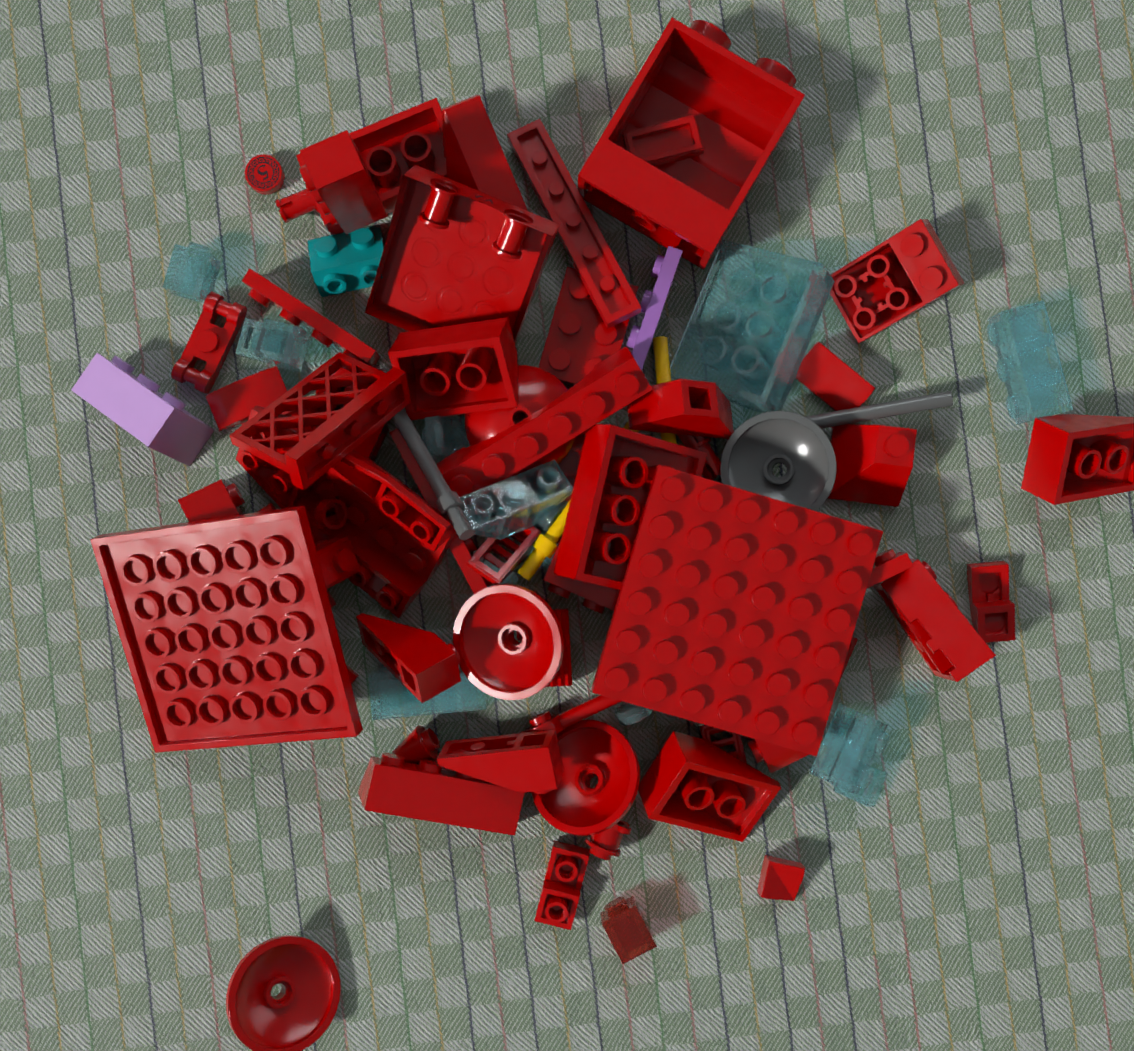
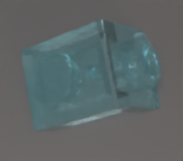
[422,416,470,458]

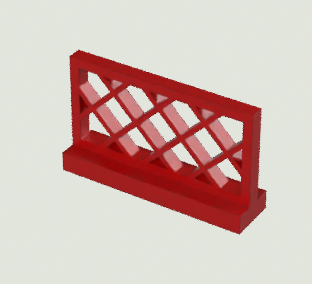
[230,352,411,490]

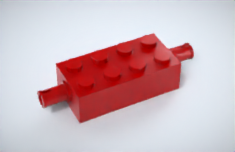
[275,98,447,235]

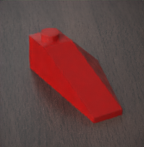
[442,95,528,211]

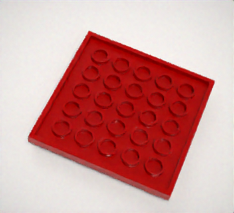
[591,465,883,756]
[90,506,363,753]

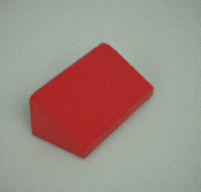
[790,342,875,411]

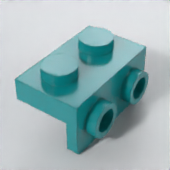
[307,225,385,297]

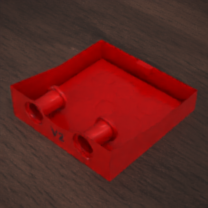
[364,165,560,344]

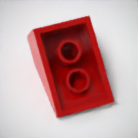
[1021,414,1134,505]
[638,731,782,842]

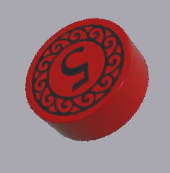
[245,154,285,195]

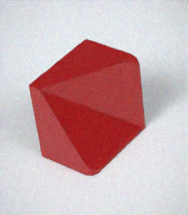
[757,855,805,901]

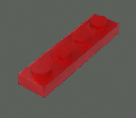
[241,269,381,366]

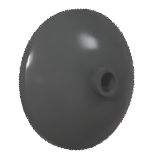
[720,411,836,511]

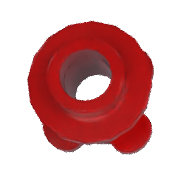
[585,820,632,860]

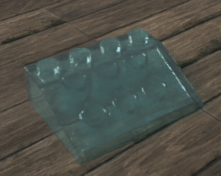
[670,239,835,413]

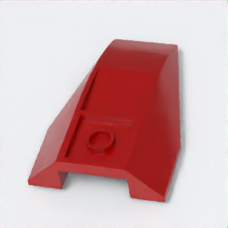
[236,406,457,618]

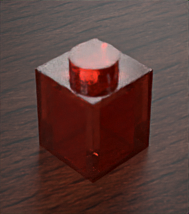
[600,896,657,964]

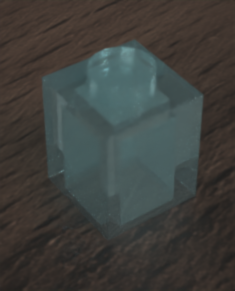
[163,242,221,303]

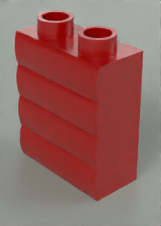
[578,17,805,270]

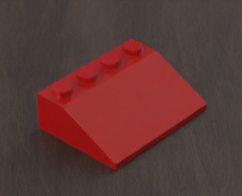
[554,424,707,590]

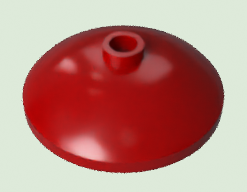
[465,365,576,478]
[453,584,564,700]
[532,720,640,836]
[226,935,341,1051]

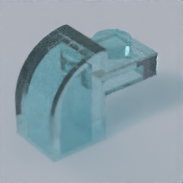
[235,318,312,372]

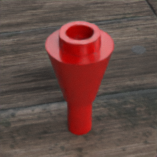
[392,725,440,764]

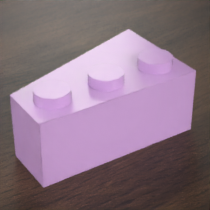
[71,353,214,466]

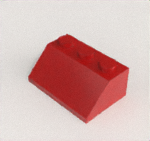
[388,317,519,420]

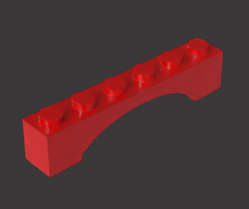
[436,346,653,505]

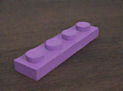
[626,246,683,370]

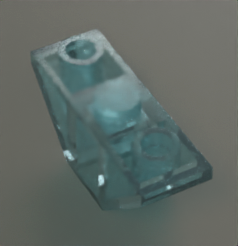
[460,460,573,540]

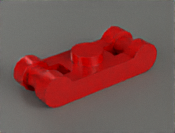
[171,291,247,394]

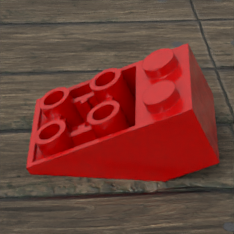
[822,219,965,344]

